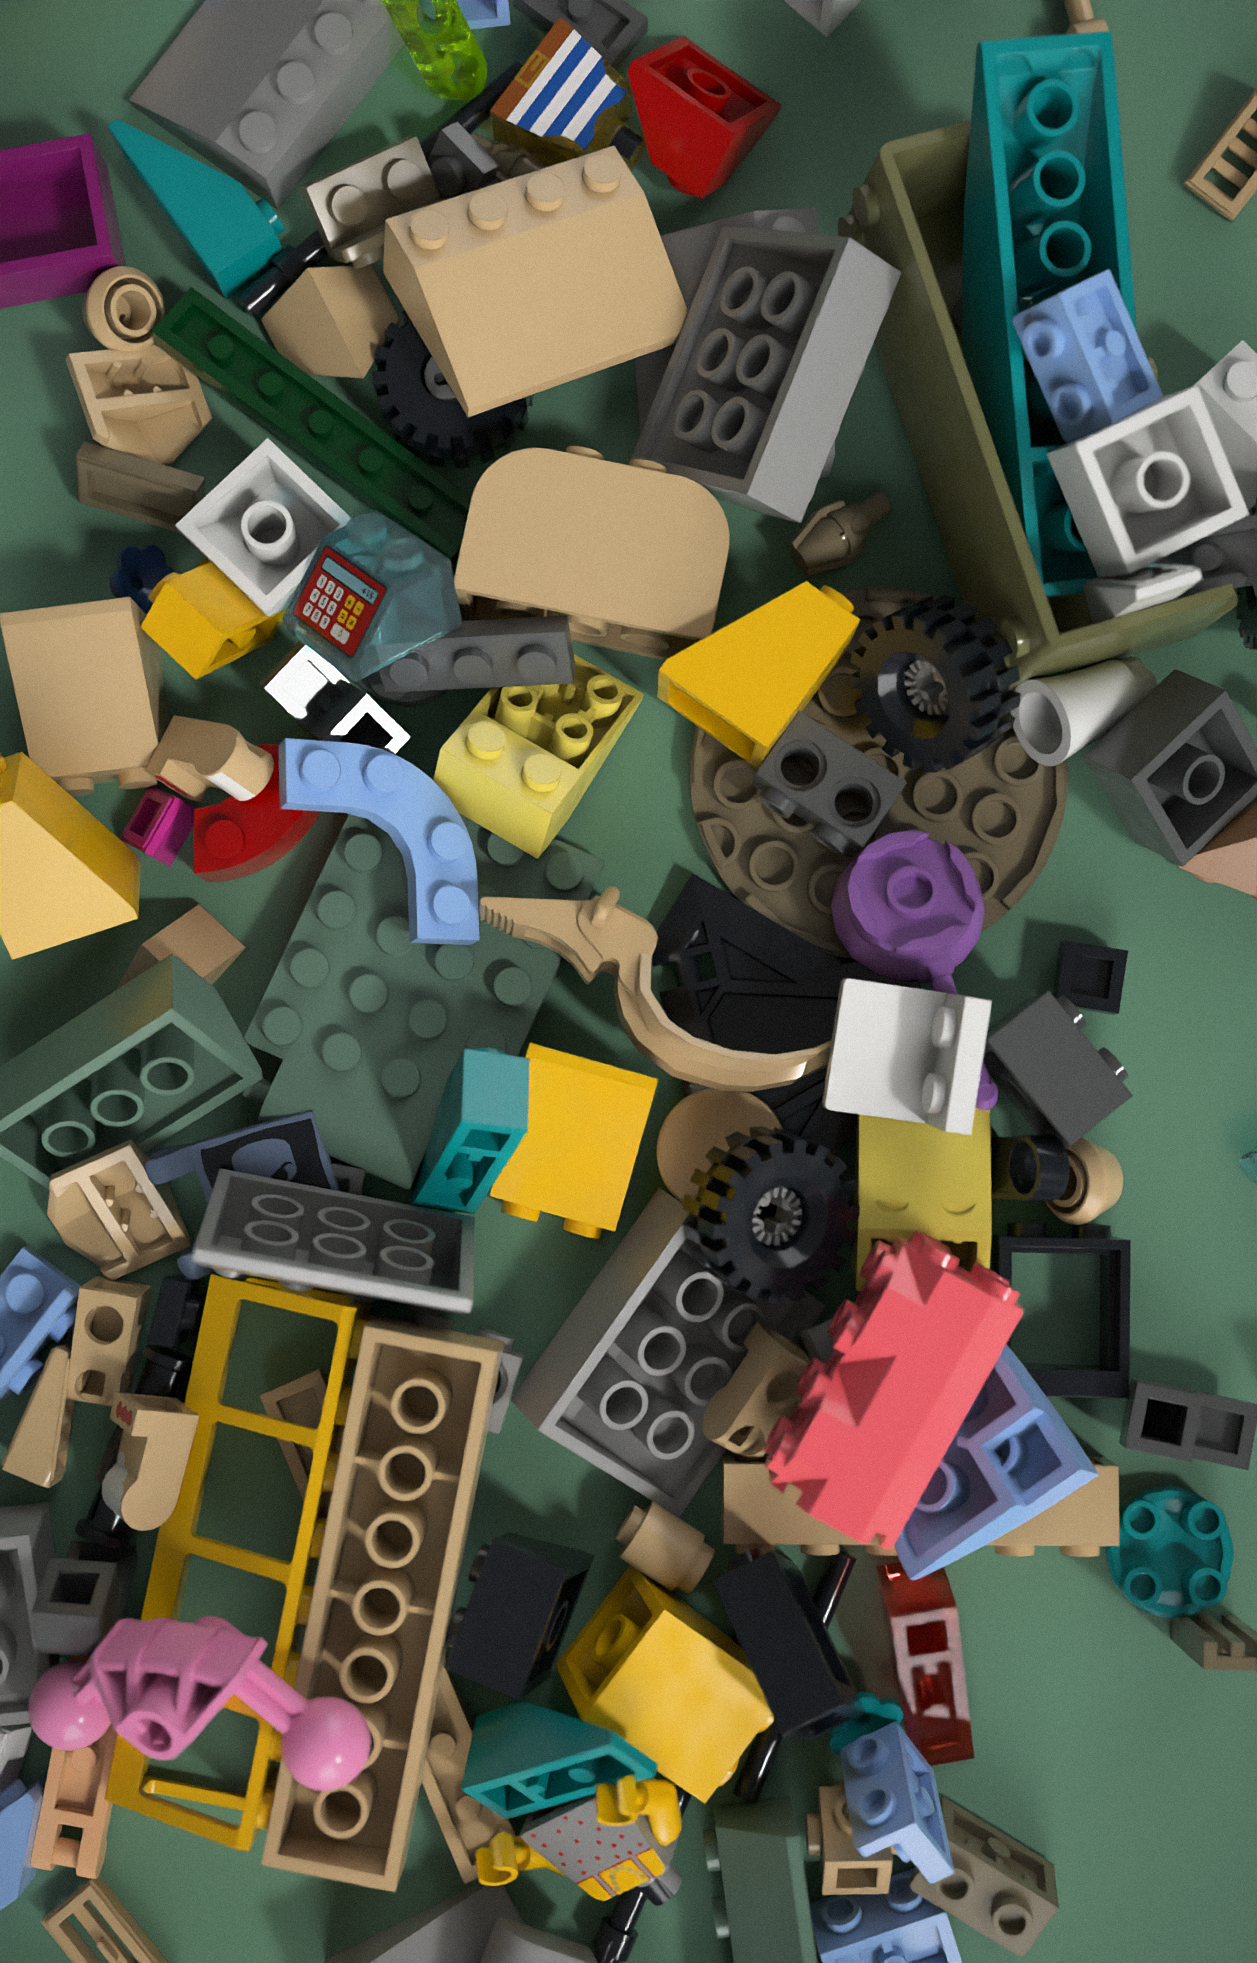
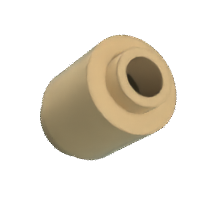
[614,1501,715,1594]

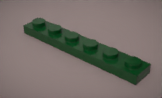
[151,287,472,567]

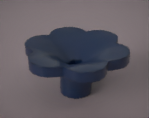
[110,545,175,615]

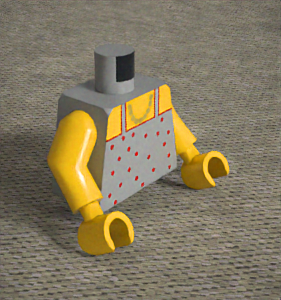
[475,1775,682,1906]

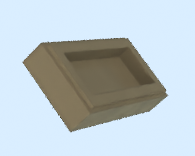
[76,441,205,533]

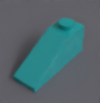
[108,119,285,299]
[412,1047,529,1214]
[461,1701,658,1820]

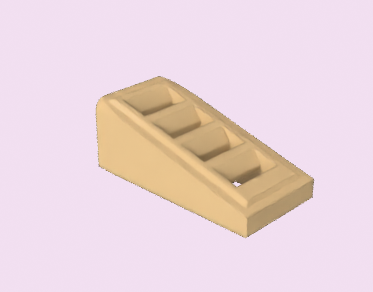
[1183,88,1257,222]
[1,1341,76,1488]

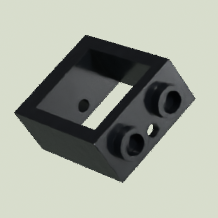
[990,1222,1131,1399]
[713,1548,866,1742]

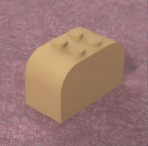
[452,446,730,660]

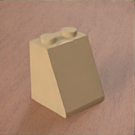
[0,597,169,797]

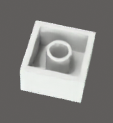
[1046,385,1249,578]

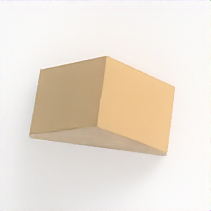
[115,904,247,991]

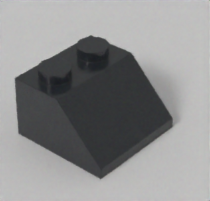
[444,1532,594,1700]

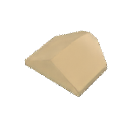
[65,345,212,466]
[47,1139,191,1280]

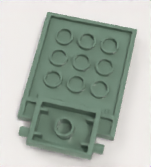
[243,813,605,1191]

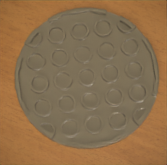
[689,587,1068,962]

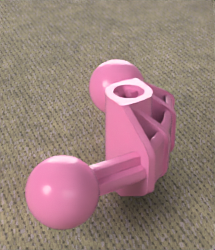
[28,1616,371,1791]

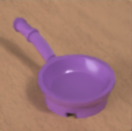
[831,830,998,1110]

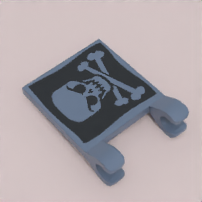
[145,1110,341,1281]

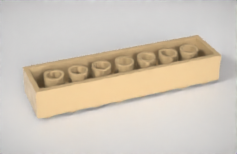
[261,1316,505,1892]

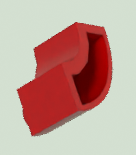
[194,744,321,883]

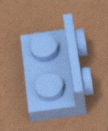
[1013,269,1163,442]
[0,1246,81,1399]
[840,1721,954,1884]
[809,1867,962,1963]

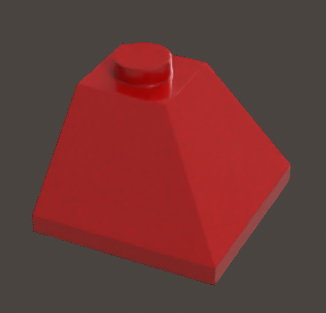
[627,36,782,199]

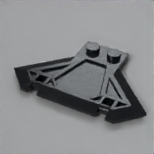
[651,873,921,1221]

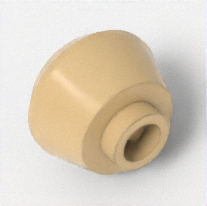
[82,266,166,351]
[1045,1137,1123,1225]

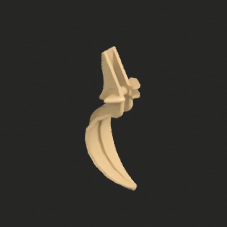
[479,886,832,1092]

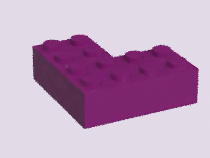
[0,133,126,309]

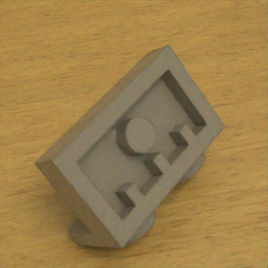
[299,136,450,268]
[910,1796,1059,1956]

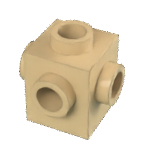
[805,1781,897,1895]

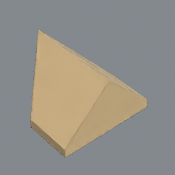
[261,265,400,379]

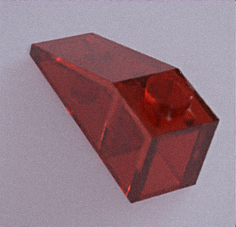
[876,1562,975,1766]

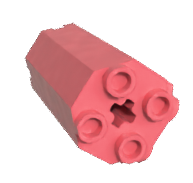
[763,1230,1025,1550]

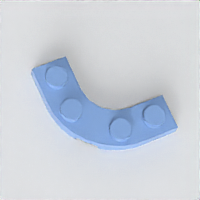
[279,738,479,945]

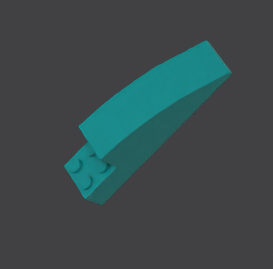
[962,31,1156,597]

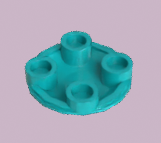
[1105,1485,1234,1618]

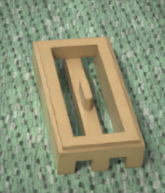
[41,1875,169,1963]

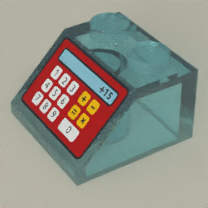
[282,510,462,682]

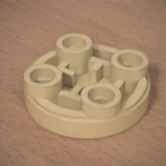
[657,1088,783,1204]

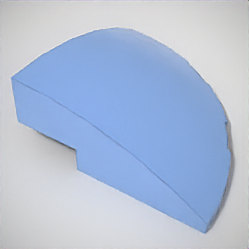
[894,1344,1099,1580]

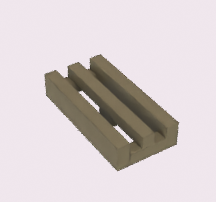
[1170,1614,1257,1671]

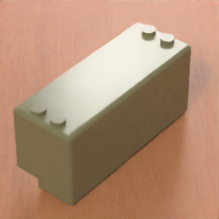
[838,121,1238,691]

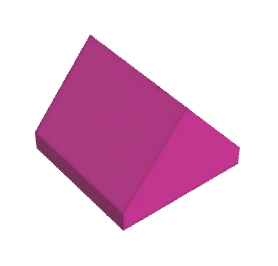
[120,786,195,867]

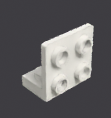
[822,978,992,1135]

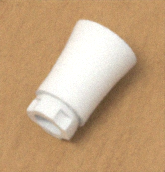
[1011,656,1158,766]

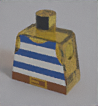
[490,17,646,171]

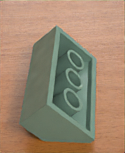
[0,954,262,1189]
[703,1795,817,1963]

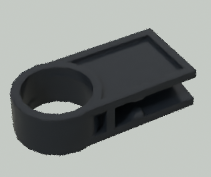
[991,1134,1070,1201]

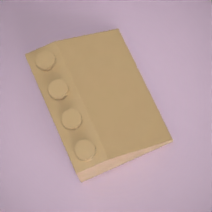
[383,146,689,417]

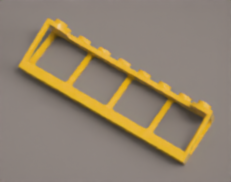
[104,1273,379,1852]

